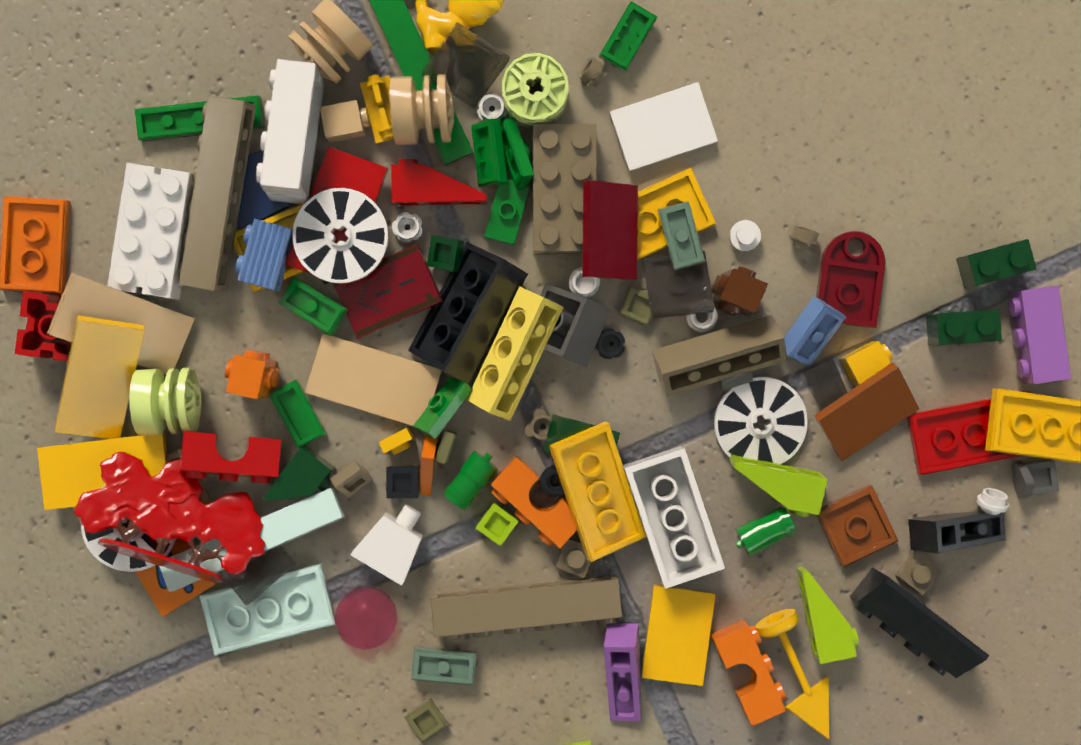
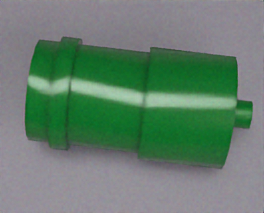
[443,451,498,510]
[735,507,796,557]

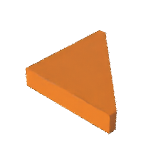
[419,435,439,496]

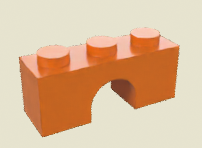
[490,455,577,548]
[710,619,787,726]

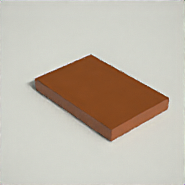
[814,362,919,461]

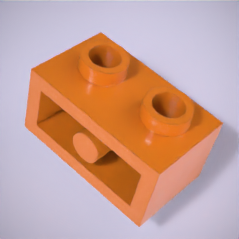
[225,350,280,399]

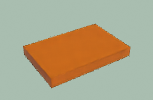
[0,196,70,294]

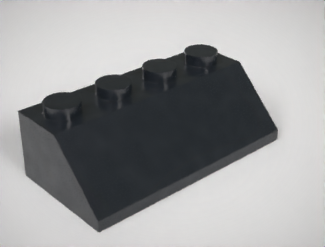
[408,242,528,384]
[850,567,990,678]

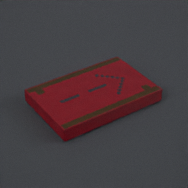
[333,244,443,339]

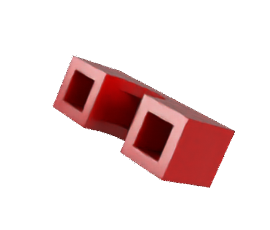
[179,431,281,484]

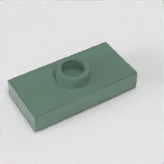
[657,201,705,271]
[411,647,477,685]

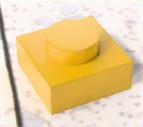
[378,427,414,455]

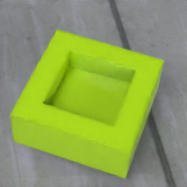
[475,502,519,546]

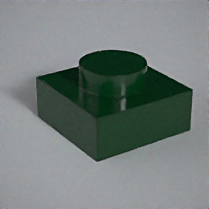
[427,235,464,272]

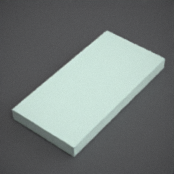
[199,563,337,656]

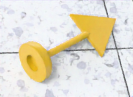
[755,609,829,739]

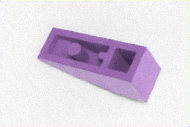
[604,623,641,722]

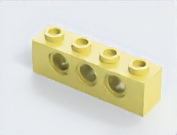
[467,286,564,421]

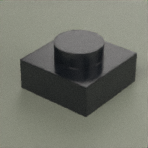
[386,466,419,498]

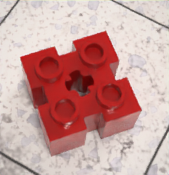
[14,291,72,362]

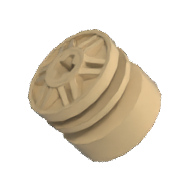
[288,0,373,84]
[390,74,454,145]

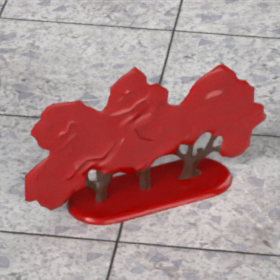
[73,451,266,583]

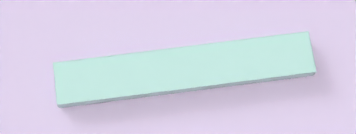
[159,488,345,592]

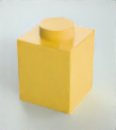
[839,341,893,386]

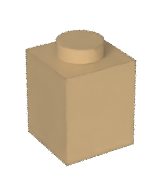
[320,100,370,143]

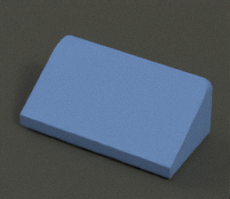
[784,297,846,367]

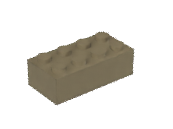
[533,124,597,254]

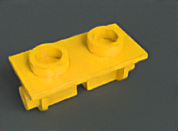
[360,74,394,144]

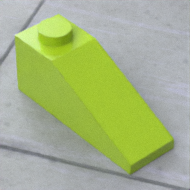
[729,455,828,517]
[796,566,859,664]

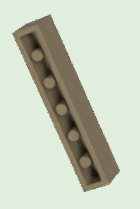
[178,95,256,291]
[430,575,622,641]

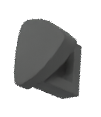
[1012,460,1059,499]

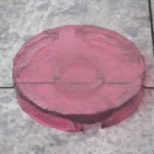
[335,586,398,650]

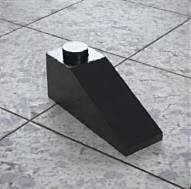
[908,511,1006,553]

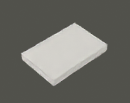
[609,82,718,172]

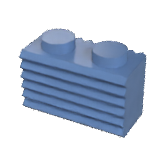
[235,219,293,292]

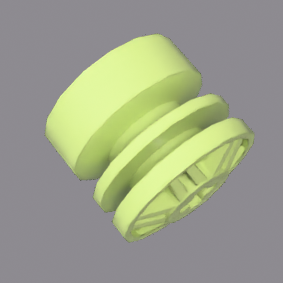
[502,53,569,129]
[129,368,202,435]

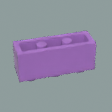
[1008,285,1071,384]

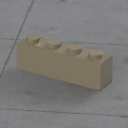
[652,315,787,397]

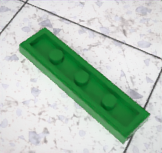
[135,95,264,142]

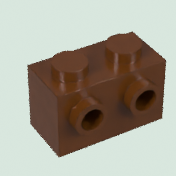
[710,266,768,316]

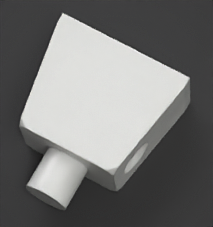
[351,504,423,586]

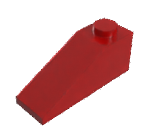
[391,159,488,206]

